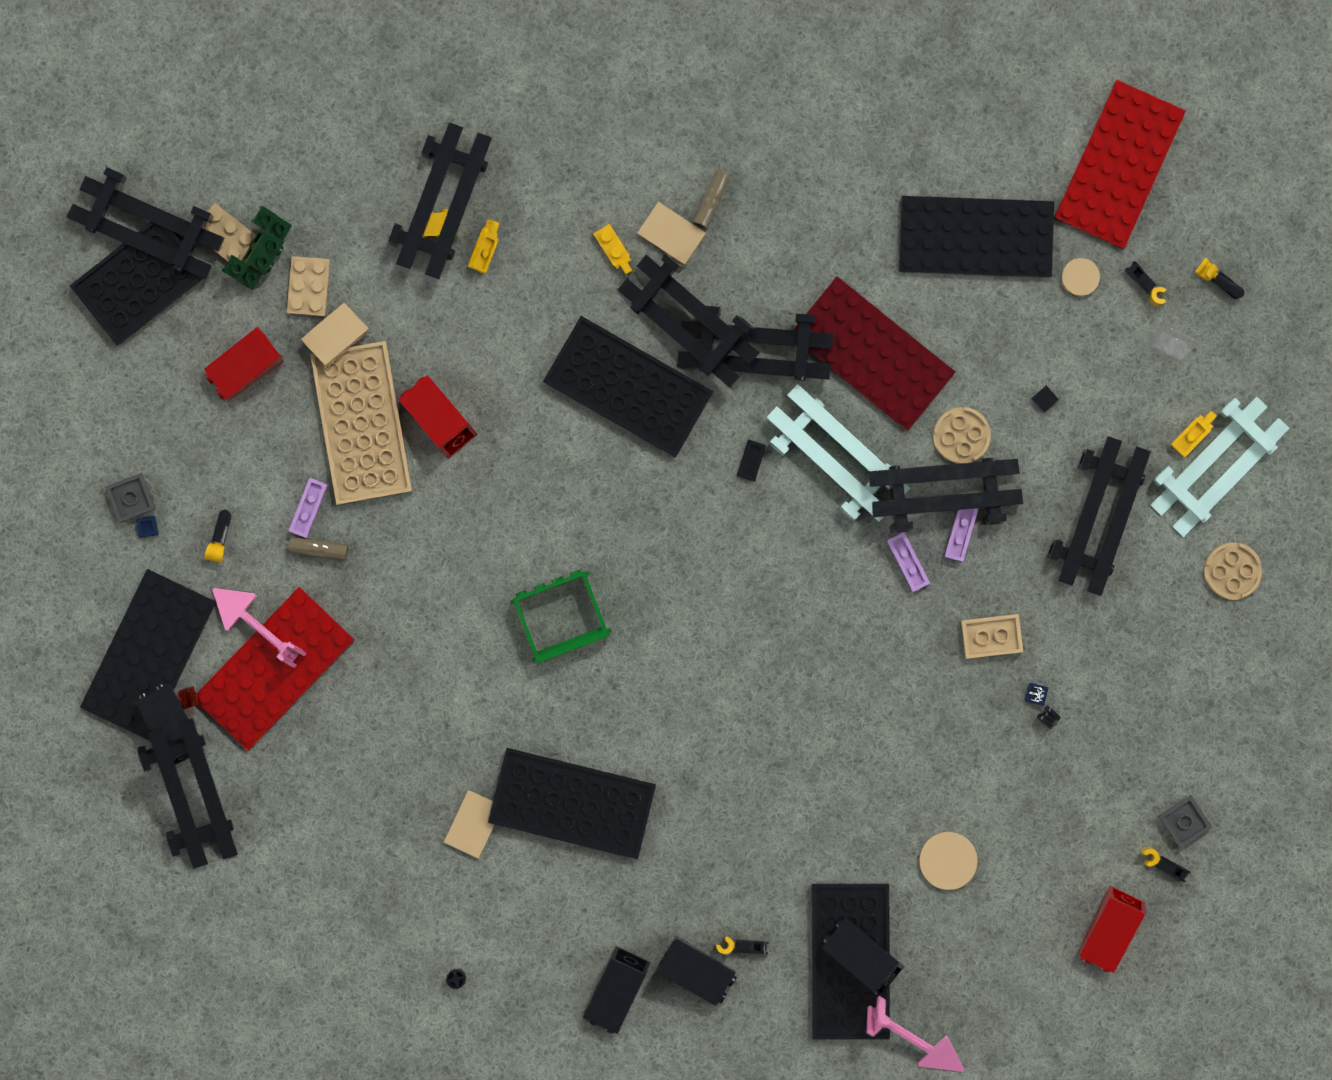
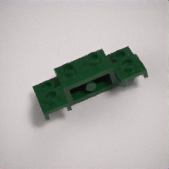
[222,205,292,290]

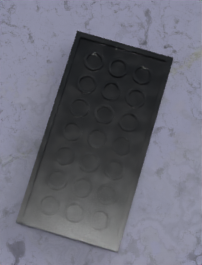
[899,196,1054,278]
[543,316,714,458]
[80,569,216,740]
[488,748,656,859]
[812,884,890,1040]

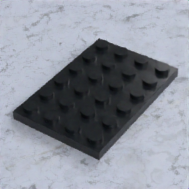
[70,222,203,346]

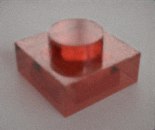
[178,686,199,709]

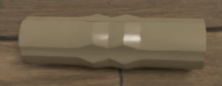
[693,170,731,229]
[289,537,348,561]

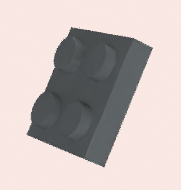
[106,473,156,523]
[1158,795,1212,849]

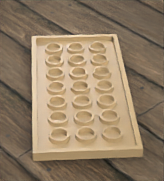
[310,341,413,505]

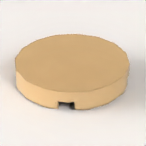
[1061,258,1100,296]

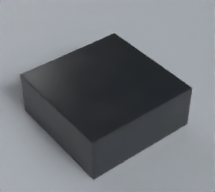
[1031,385,1059,412]

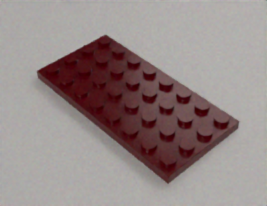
[793,276,955,431]

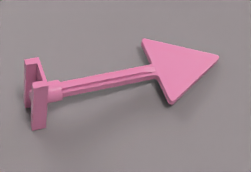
[213,588,307,668]
[867,996,964,1072]

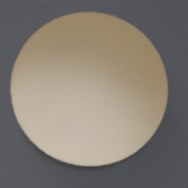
[933,407,991,464]
[1204,542,1262,600]
[919,832,977,890]

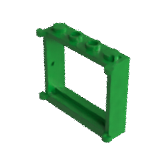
[510,569,612,664]

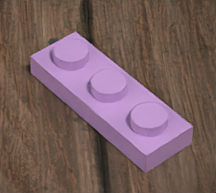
[289,478,328,538]
[944,508,979,562]
[887,532,930,592]

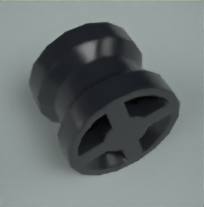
[1037,705,1061,729]
[446,969,466,989]

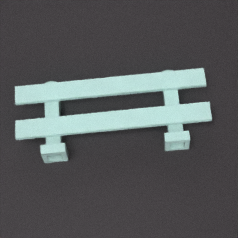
[766,384,910,522]
[1150,396,1290,537]

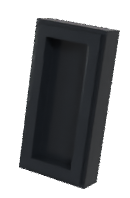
[737,439,766,482]

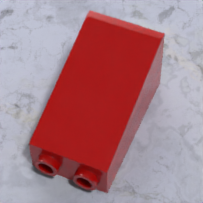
[204,327,284,402]
[398,375,478,459]
[1079,886,1145,973]

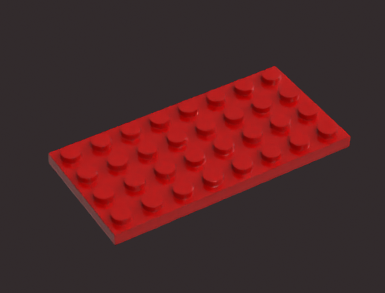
[1054,80,1186,249]
[193,587,355,751]

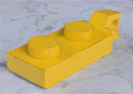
[467,219,500,274]
[593,224,633,275]
[1170,410,1217,458]

